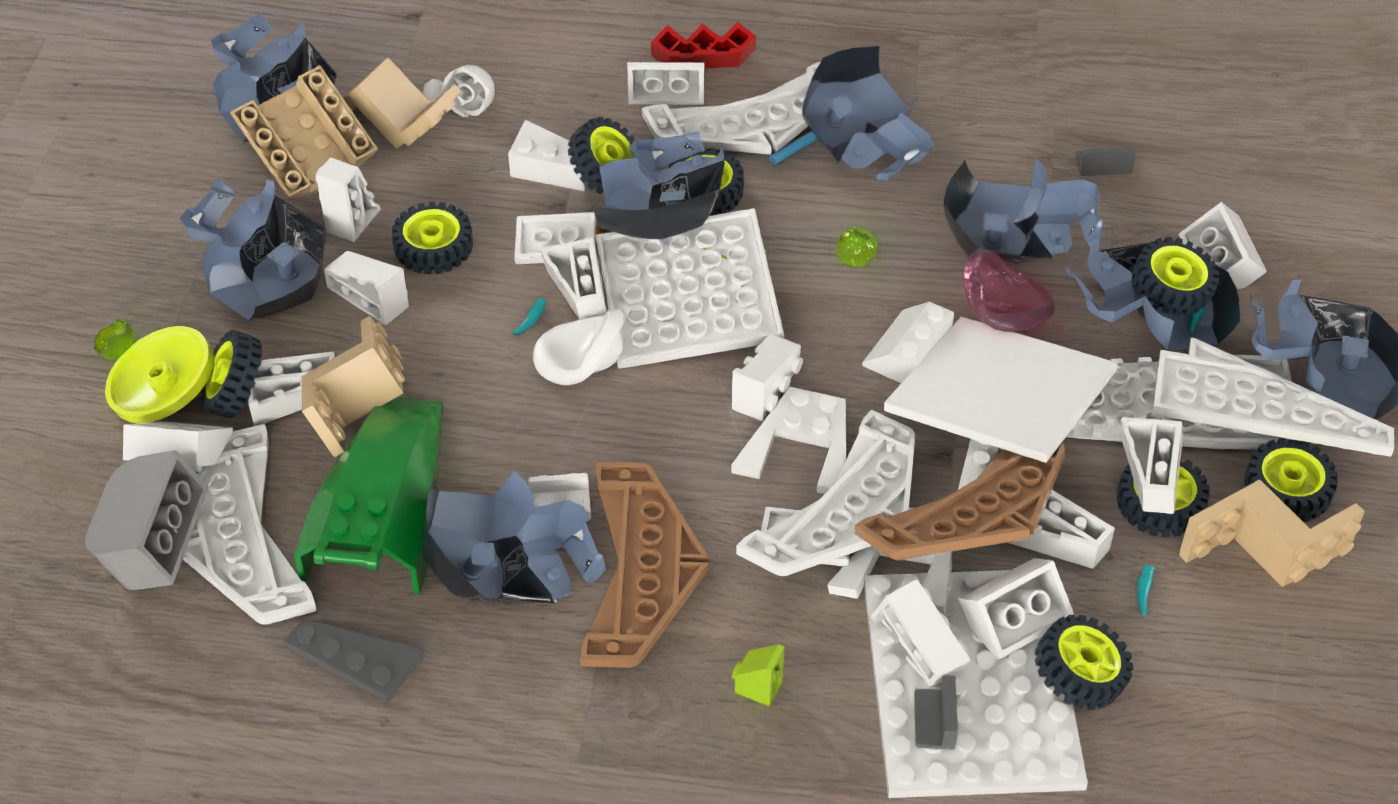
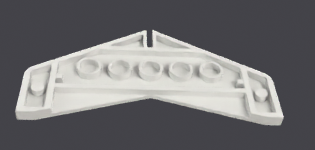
[642,62,820,155]
[736,410,915,576]
[182,424,317,624]

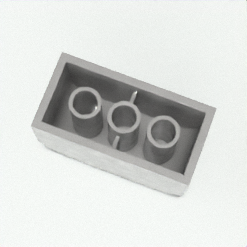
[85,450,208,590]

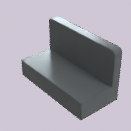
[1076,147,1136,176]
[914,675,958,749]

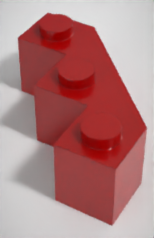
[651,21,756,69]

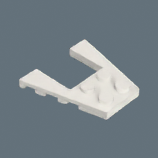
[731,387,846,494]
[827,507,952,615]

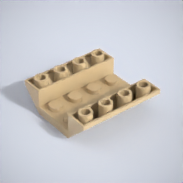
[230,66,378,199]

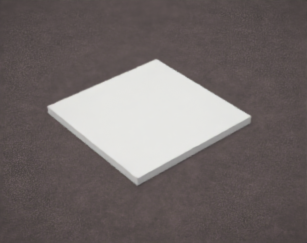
[595,208,784,369]
[884,317,1117,463]

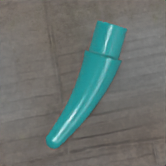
[513,298,547,336]
[1188,305,1207,333]
[1137,565,1155,615]

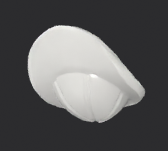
[533,309,625,385]

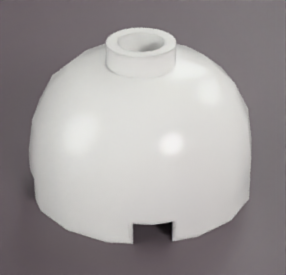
[443,65,495,117]

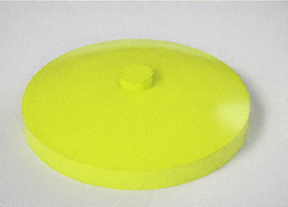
[105,326,214,423]

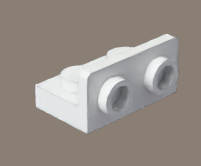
[528,473,591,519]

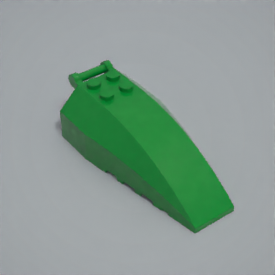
[294,397,443,594]

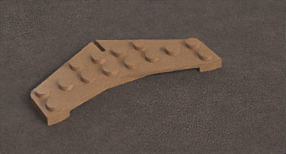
[855,443,1065,560]
[580,462,709,668]

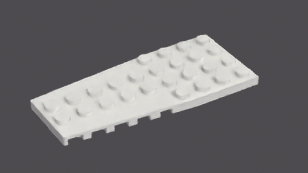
[1066,355,1303,450]

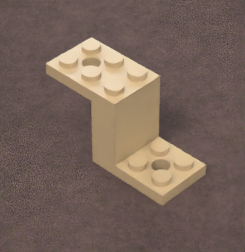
[343,58,461,149]
[302,316,405,457]
[1179,479,1365,587]

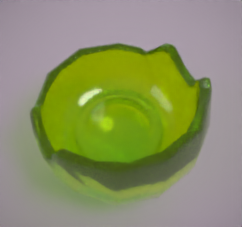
[836,227,878,267]
[94,319,136,360]

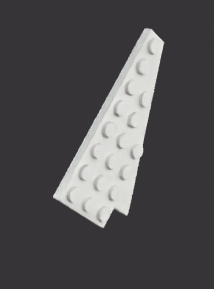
[1152,338,1394,457]

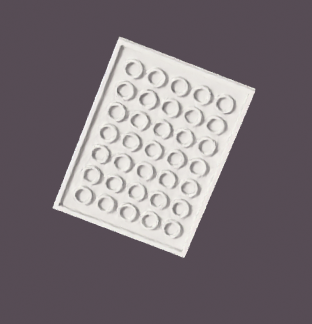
[864,570,1088,798]

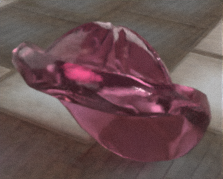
[963,248,1055,332]

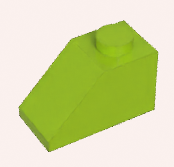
[732,644,785,707]

